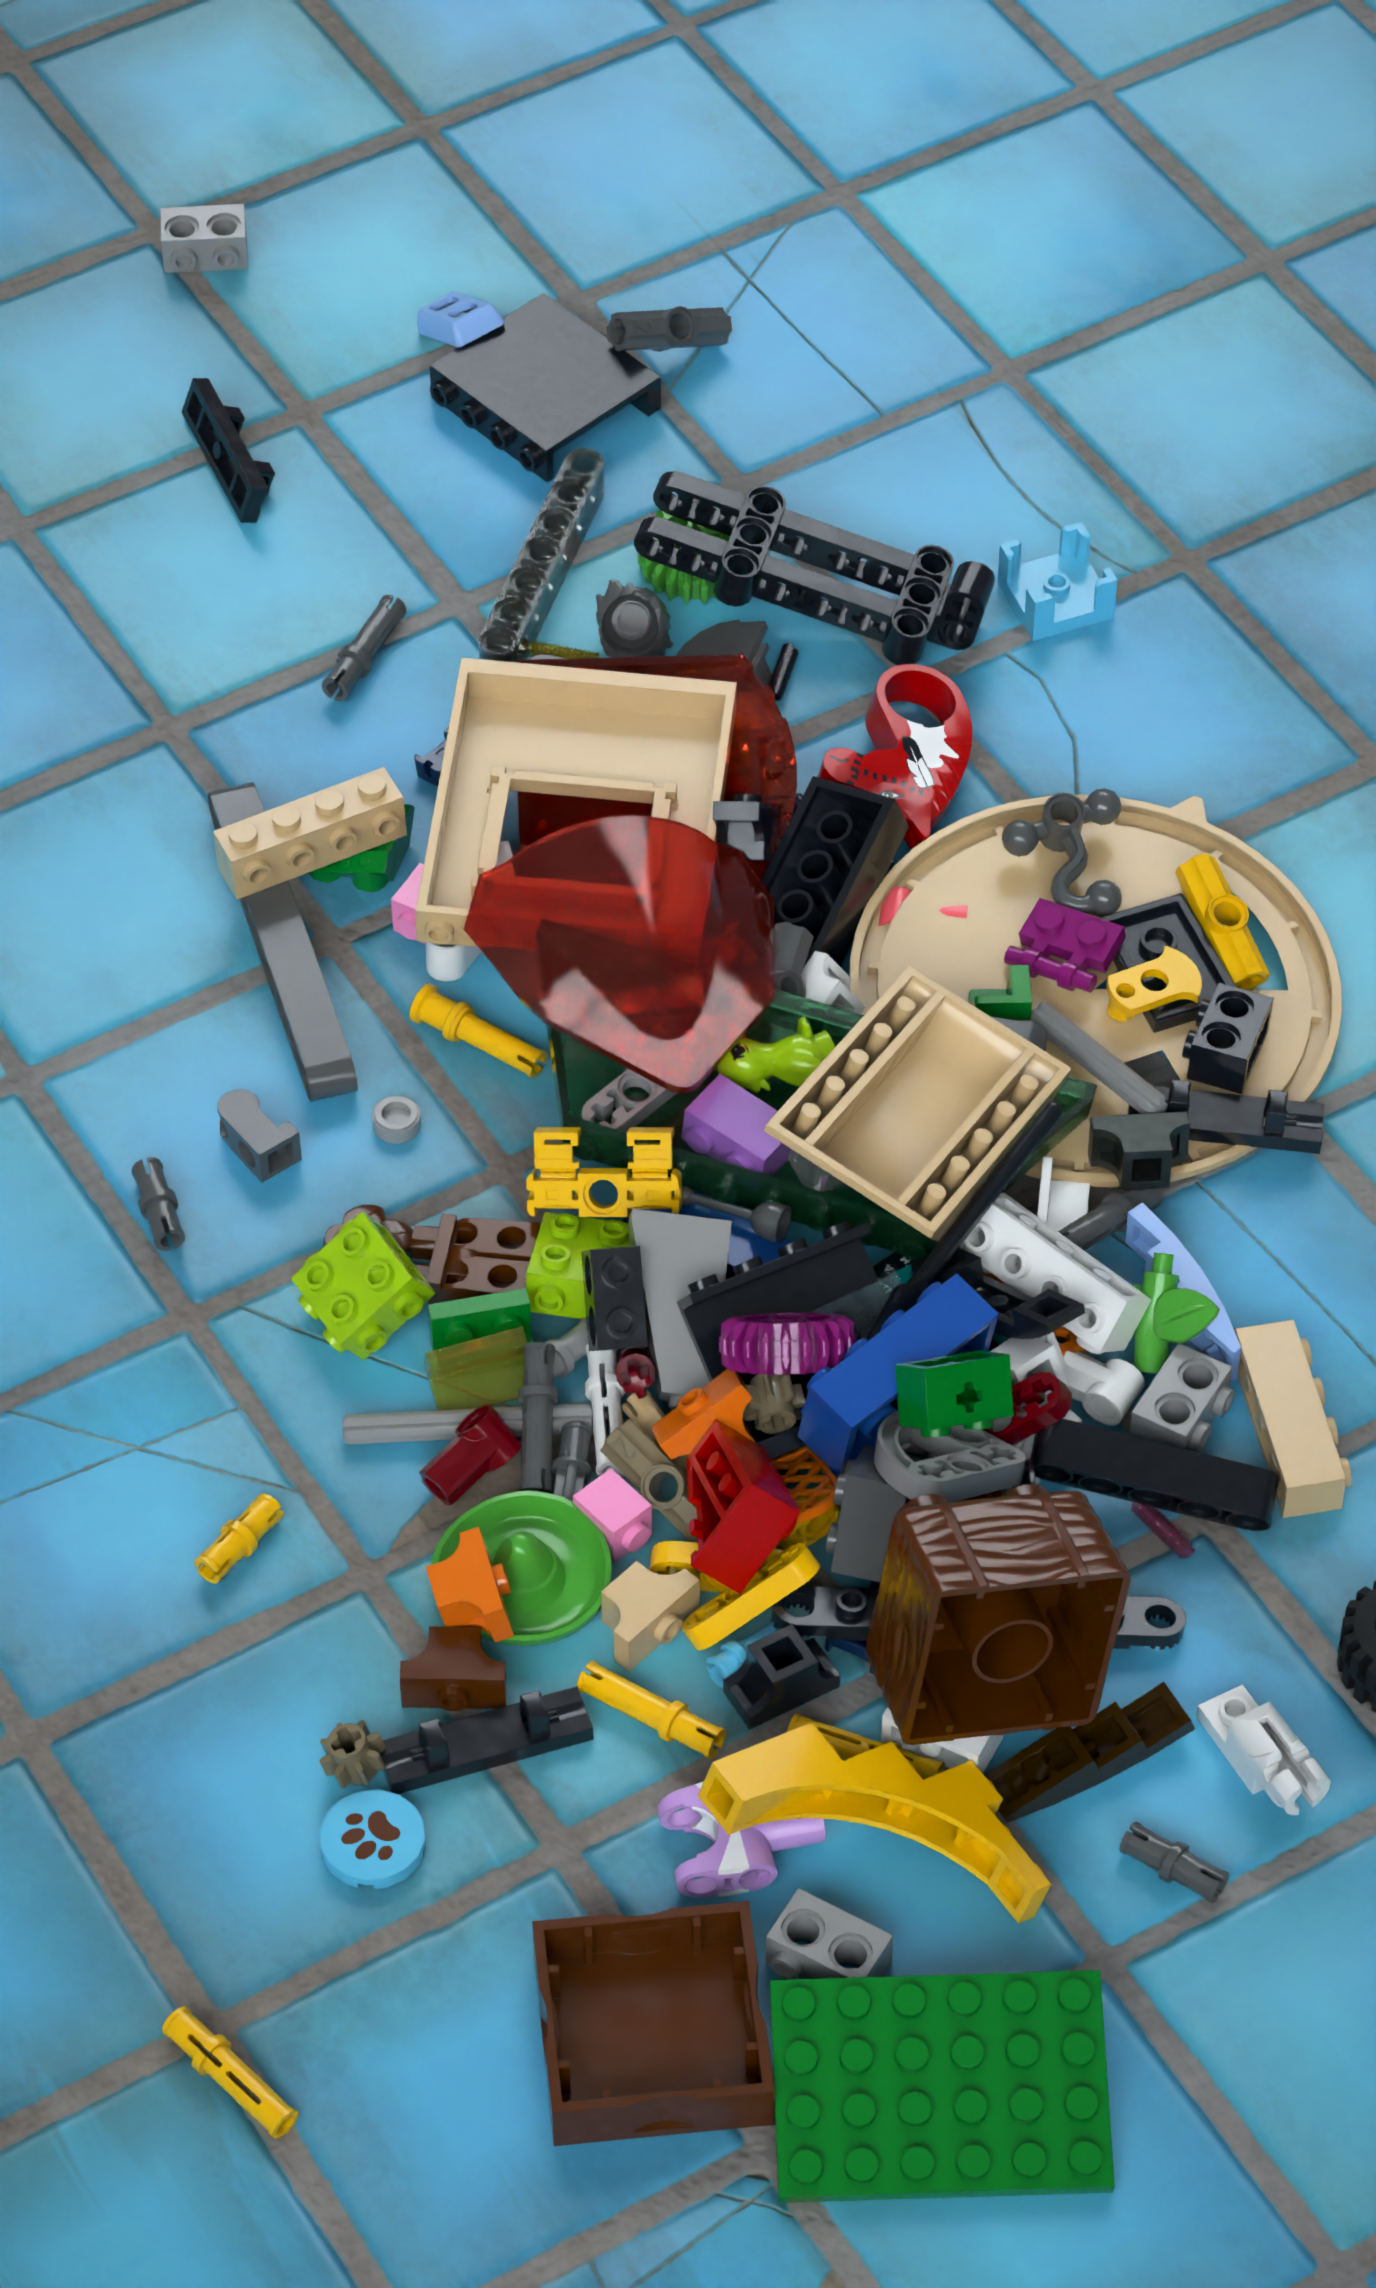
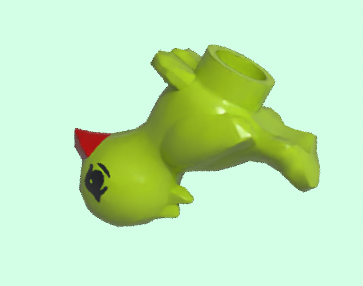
[717,1017,835,1093]

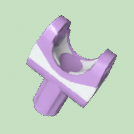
[657,1781,826,1898]

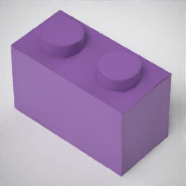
[681,1074,794,1190]

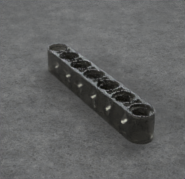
[478,448,604,663]

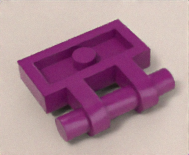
[1004,898,1126,993]

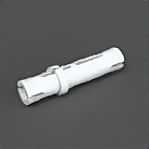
[585,1344,625,1478]

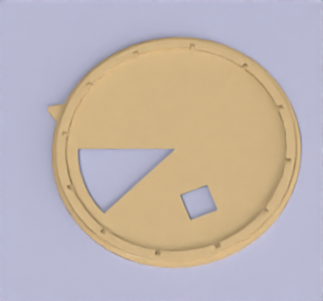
[849,794,1342,1188]

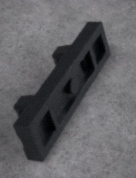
[181,378,275,523]
[1128,1080,1324,1154]
[379,1686,594,1794]

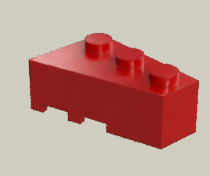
[686,1419,801,1594]

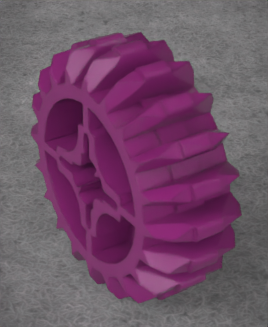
[719,1312,857,1375]

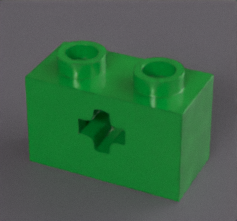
[895,1350,1014,1437]

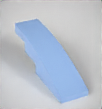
[1125,1202,1241,1383]

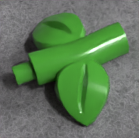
[1131,1252,1220,1374]

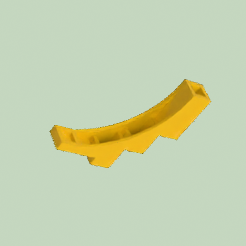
[698,1722,1051,1924]

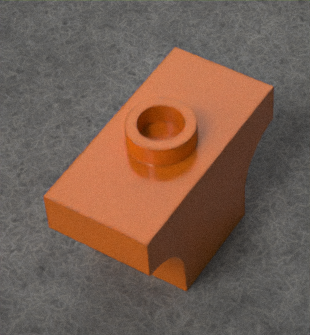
[651,1369,755,1460]
[426,1527,514,1643]

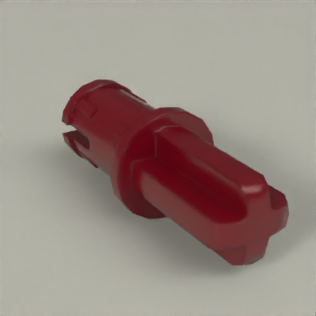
[615,1347,656,1399]

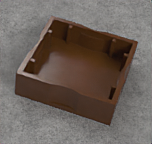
[532,1901,775,2146]

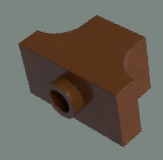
[400,1626,507,1711]

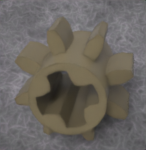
[743,1374,805,1434]
[319,1720,386,1788]

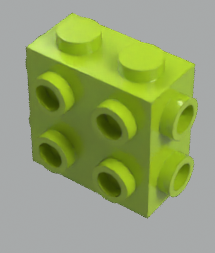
[291,1211,436,1360]
[526,1212,631,1319]

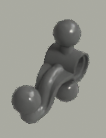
[1002,788,1122,917]

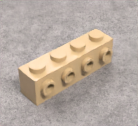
[213,767,407,900]

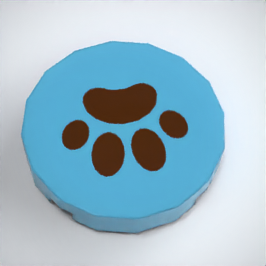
[319,1789,426,1889]

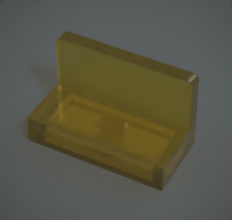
[424,1326,528,1410]

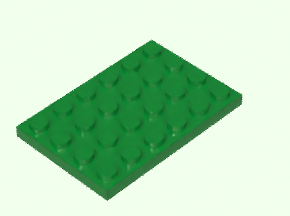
[770,1970,1115,2203]

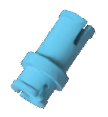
[706,1623,780,1688]

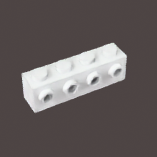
[959,1193,1152,1354]

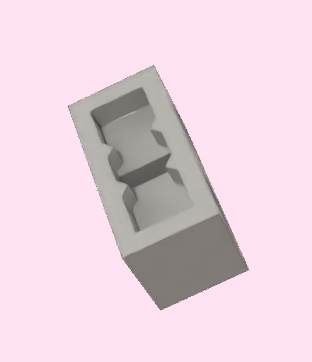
[160,204,248,273]
[1130,1344,1235,1452]
[766,1888,893,1980]

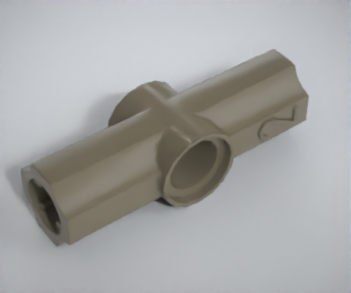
[600,1419,698,1543]

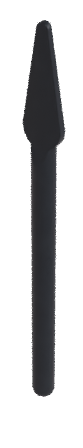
[866,1100,1063,1341]

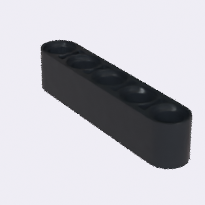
[1030,1419,1279,1531]

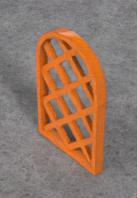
[771,1446,838,1523]

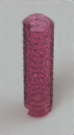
[1131,1502,1195,1559]

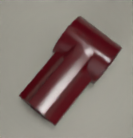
[419,1404,521,1505]

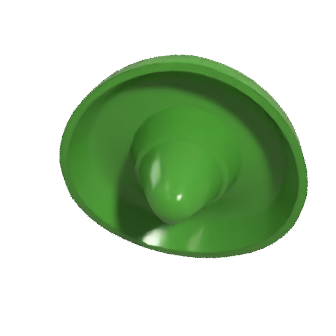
[431,1490,612,1646]

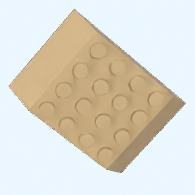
[763,965,1072,1242]

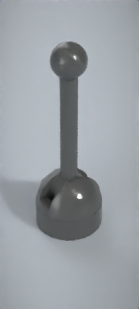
[682,1186,792,1244]

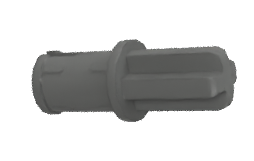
[551,1422,593,1502]

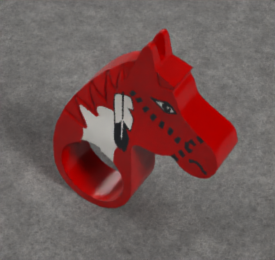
[817,664,973,850]

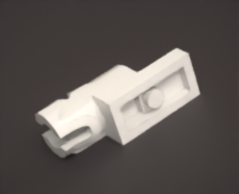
[1197,1684,1331,1815]

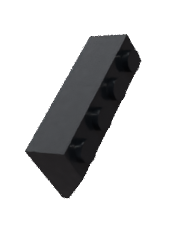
[734,776,909,967]

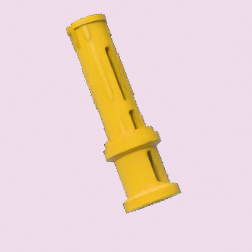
[409,983,548,1079]

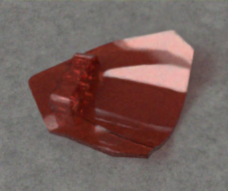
[463,815,775,1093]

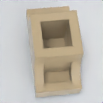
[601,1561,700,1672]

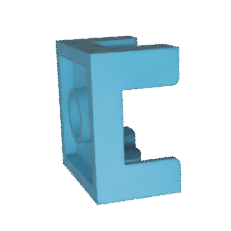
[998,522,1117,641]

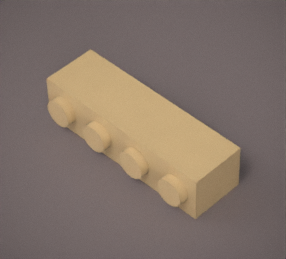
[1235,1320,1352,1518]

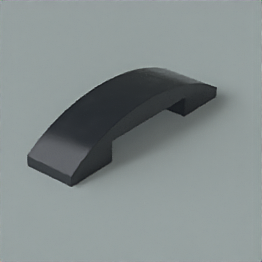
[911,1248,1085,1339]

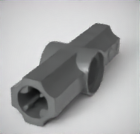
[606,306,732,352]

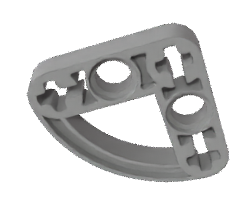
[874,1411,1026,1502]

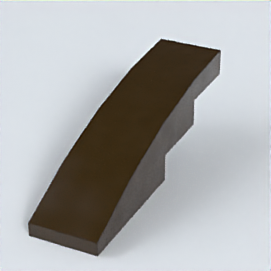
[984,1682,1195,1823]

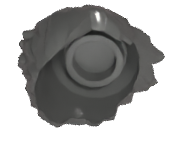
[596,580,673,665]

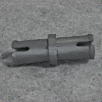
[132,1157,185,1251]
[1119,1821,1229,1903]

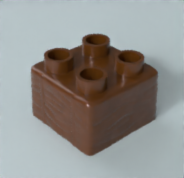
[866,1484,1131,1745]

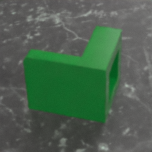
[968,965,1033,1021]

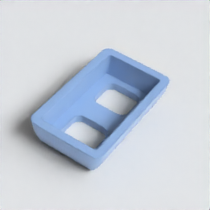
[417,292,505,347]

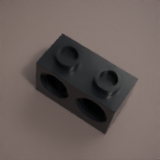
[1182,983,1274,1094]
[581,1246,648,1351]

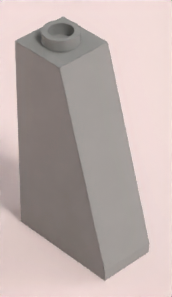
[627,1208,732,1410]

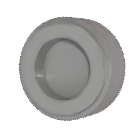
[372,1096,421,1144]

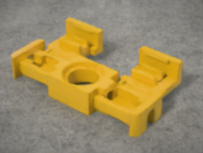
[526,1127,682,1217]

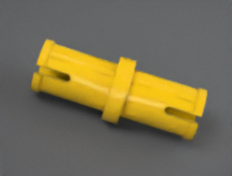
[194,1493,284,1584]

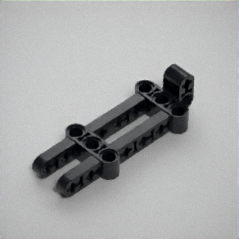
[634,471,995,665]

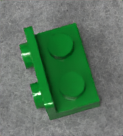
[428,1288,533,1379]

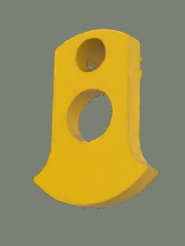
[1106,945,1202,1022]

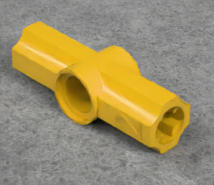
[1175,853,1270,990]

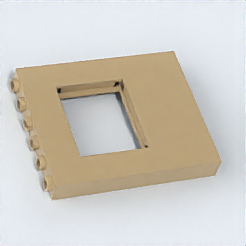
[416,657,737,968]

